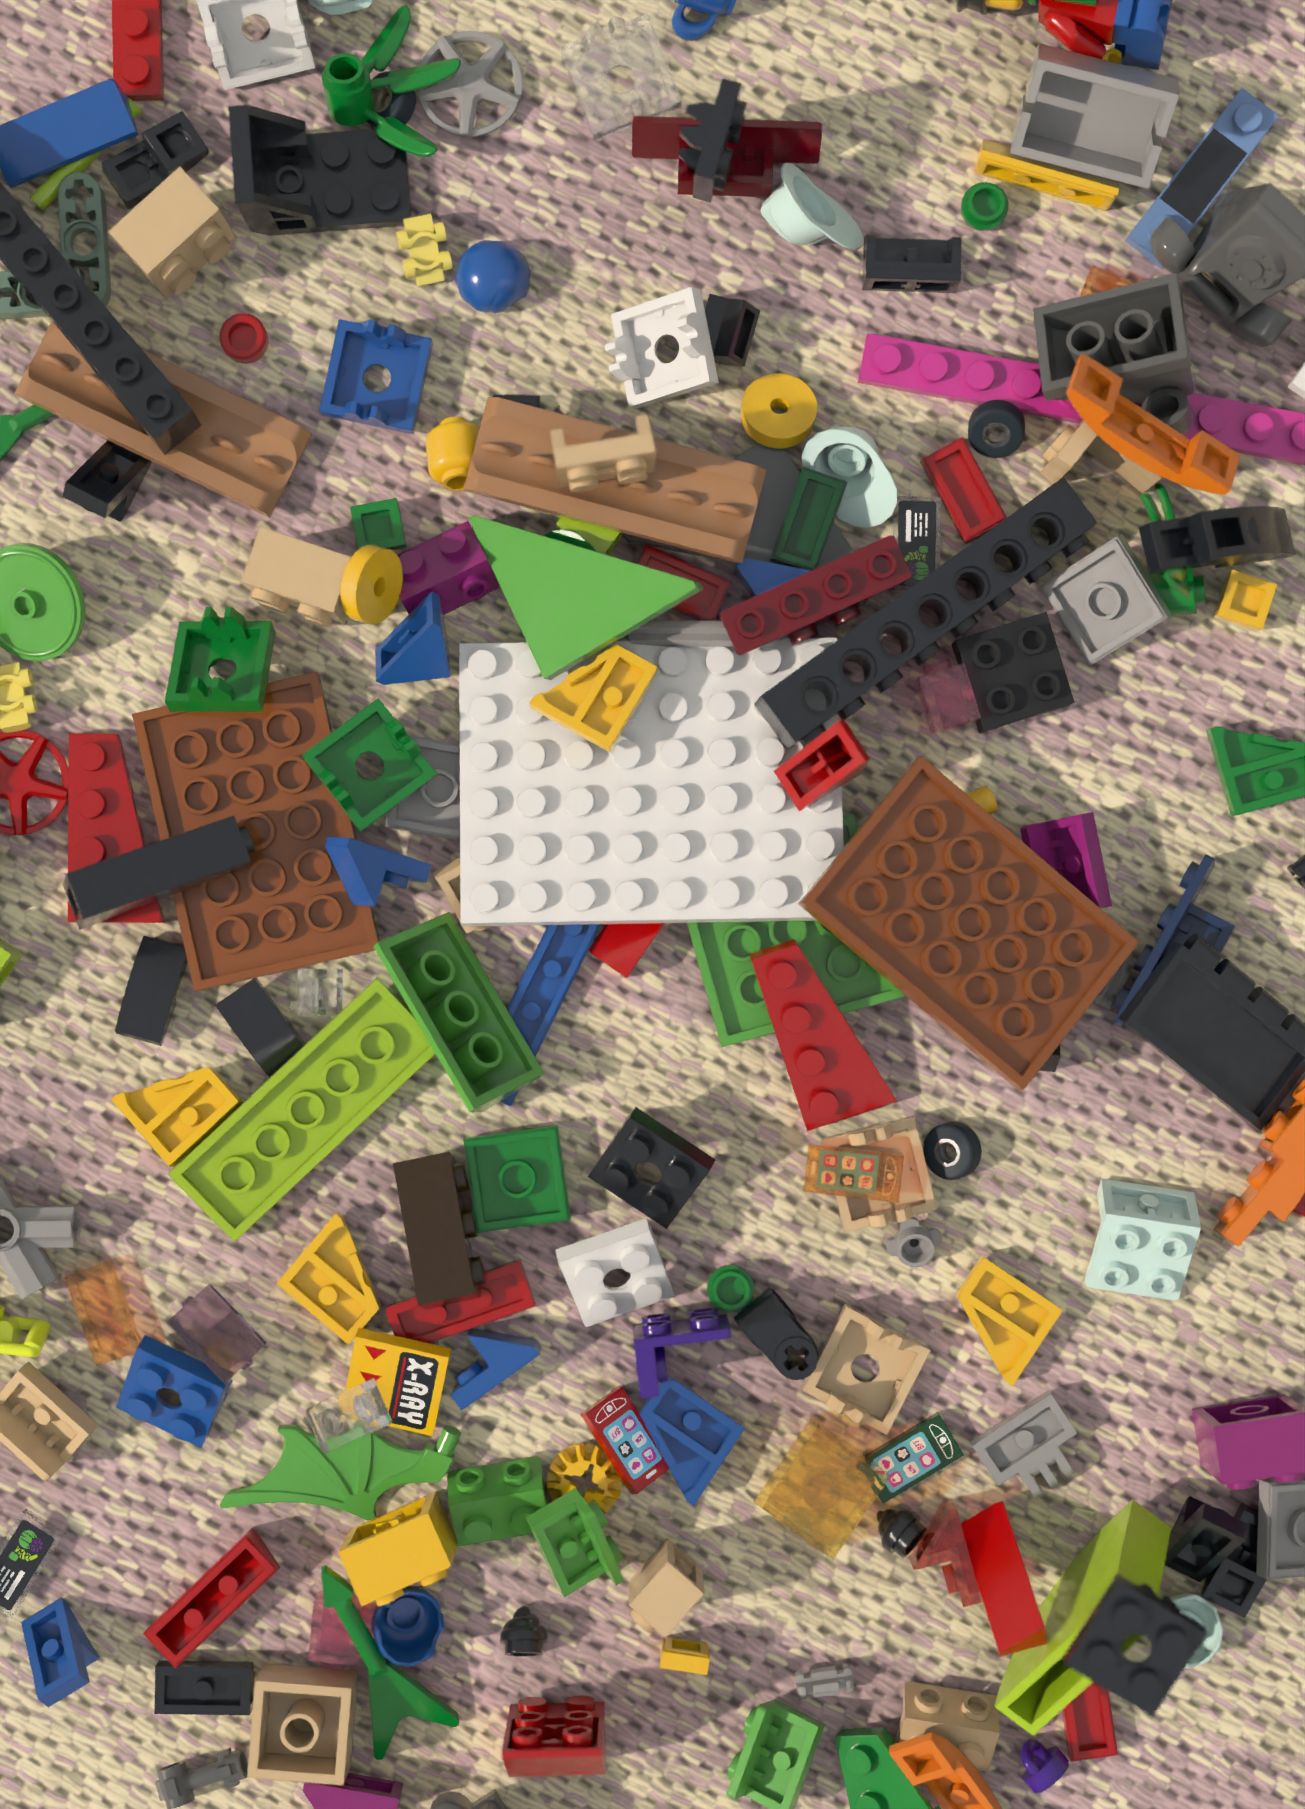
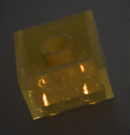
[754,1417,889,1560]

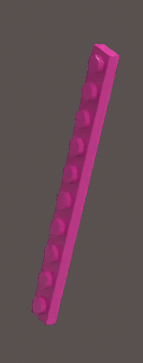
[857,333,1305,465]

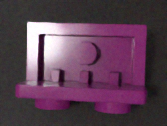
[397,521,500,615]
[1020,812,1112,908]

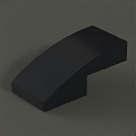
[102,111,209,210]
[115,935,188,1046]
[215,978,305,1078]
[1201,1502,1267,1618]

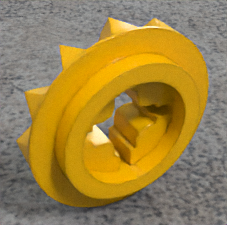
[547,1443,622,1514]

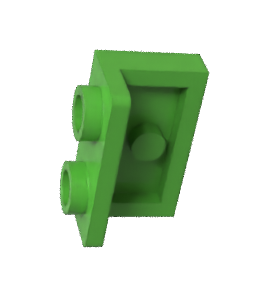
[447,1457,548,1546]
[526,1488,624,1597]
[727,1699,825,1809]

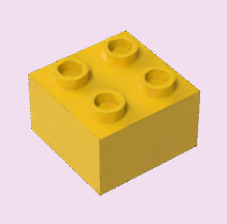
[338,1491,458,1606]

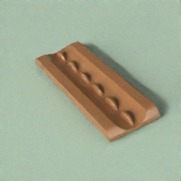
[14,322,312,518]
[463,397,767,564]

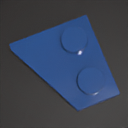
[638,1375,745,1506]

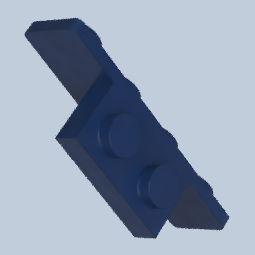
[1111,854,1235,1029]

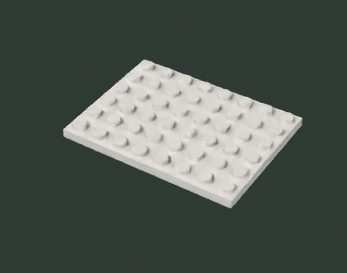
[459,638,844,926]

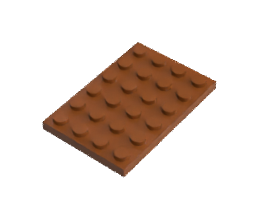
[132,672,380,991]
[798,756,1139,1091]

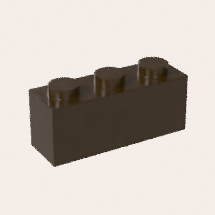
[393,1152,486,1309]

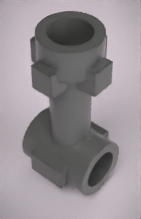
[155,1748,248,1809]

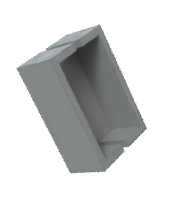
[1010,43,1180,189]

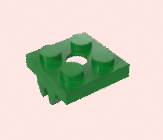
[165,607,276,712]
[302,698,437,833]

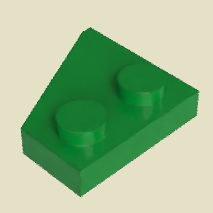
[1206,726,1305,817]
[835,1727,941,1809]

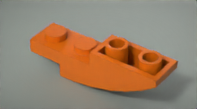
[1213,1078,1305,1247]

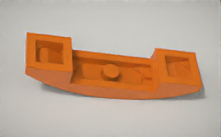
[1066,353,1241,495]
[889,1732,1002,1809]

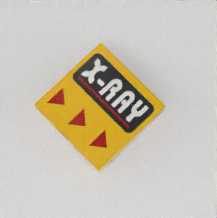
[341,1328,452,1436]

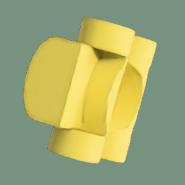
[396,213,453,286]
[0,662,38,733]

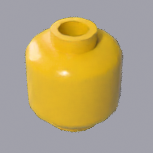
[425,416,480,492]

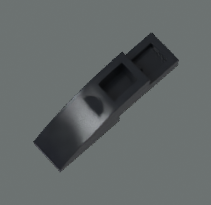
[1139,506,1296,575]

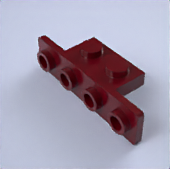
[632,116,822,197]
[720,535,911,656]

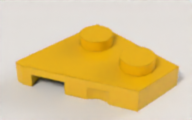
[529,644,658,752]
[111,1067,243,1167]
[276,1212,381,1345]
[955,1255,1063,1387]

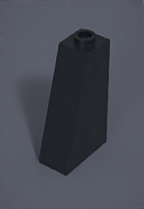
[63,816,254,930]

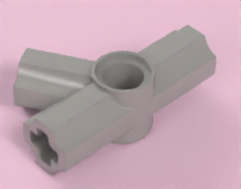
[0,1176,81,1300]

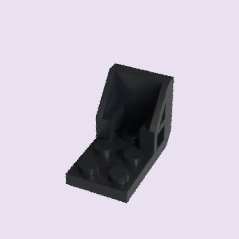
[228,105,412,236]

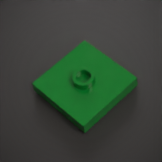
[463,1125,571,1233]

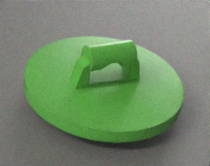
[0,543,86,661]

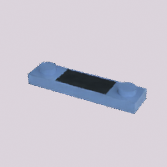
[1125,88,1279,269]

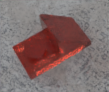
[909,1499,982,1607]

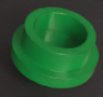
[961,182,1009,231]
[707,1264,754,1313]

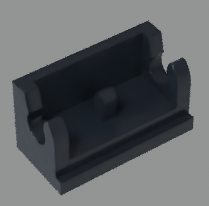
[862,234,961,293]

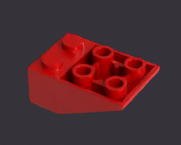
[502,1695,606,1777]

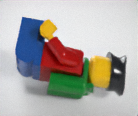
[956,0,1173,70]

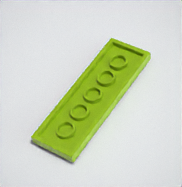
[168,977,436,1242]

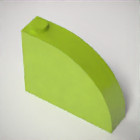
[994,1499,1171,1736]

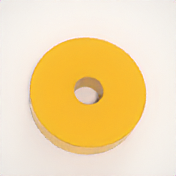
[740,373,817,449]
[340,545,403,625]

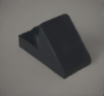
[62,440,152,522]
[1165,1496,1248,1582]

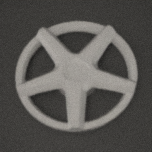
[417,31,523,137]

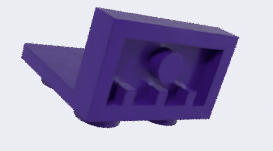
[633,1308,731,1398]

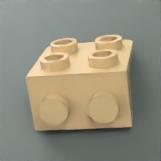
[1040,420,1162,493]

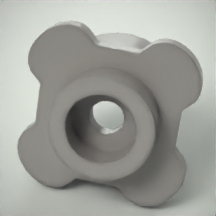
[886,1217,942,1267]

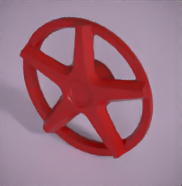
[0,730,69,835]

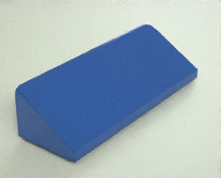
[0,79,139,188]

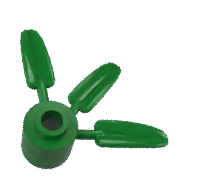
[322,5,461,157]
[1140,484,1206,617]

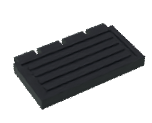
[1118,934,1305,1131]

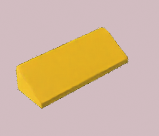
[974,139,1119,211]

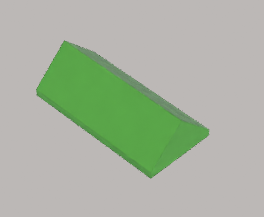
[373,912,545,1112]

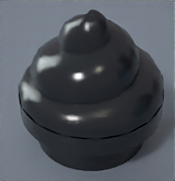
[877,1509,927,1558]
[500,1605,548,1657]

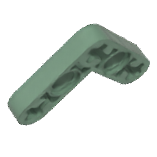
[0,172,111,320]

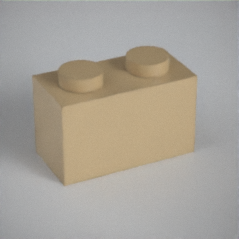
[629,1538,704,1638]

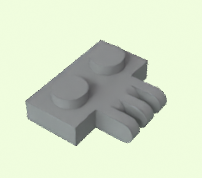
[970,1390,1077,1499]

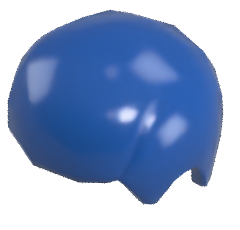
[455,240,531,313]
[371,1586,445,1667]

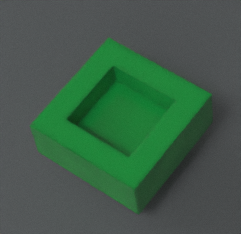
[350,498,407,550]

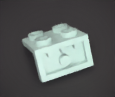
[1085,1178,1201,1301]

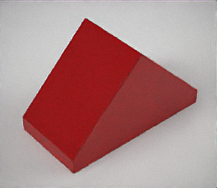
[774,718,870,811]

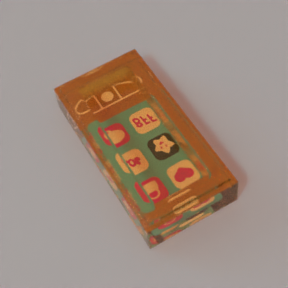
[803,1143,904,1203]
[64,1259,141,1366]

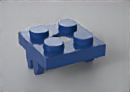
[319,319,433,435]
[116,1335,233,1448]

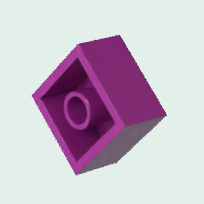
[1192,1394,1305,1490]

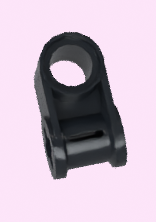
[734,1287,818,1380]

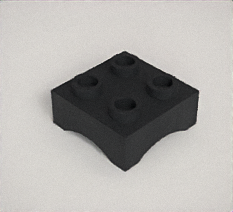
[951,612,1075,733]

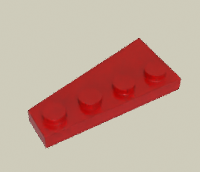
[67,733,165,923]
[749,939,897,1131]

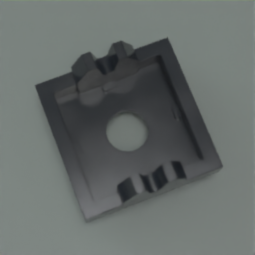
[679,78,747,203]
[588,1107,716,1229]
[1063,1574,1207,1717]

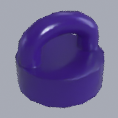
[1021,1739,1069,1793]

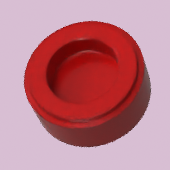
[219,313,269,364]

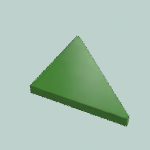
[469,515,703,680]

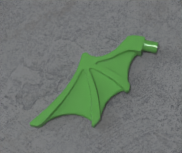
[220,1418,461,1520]

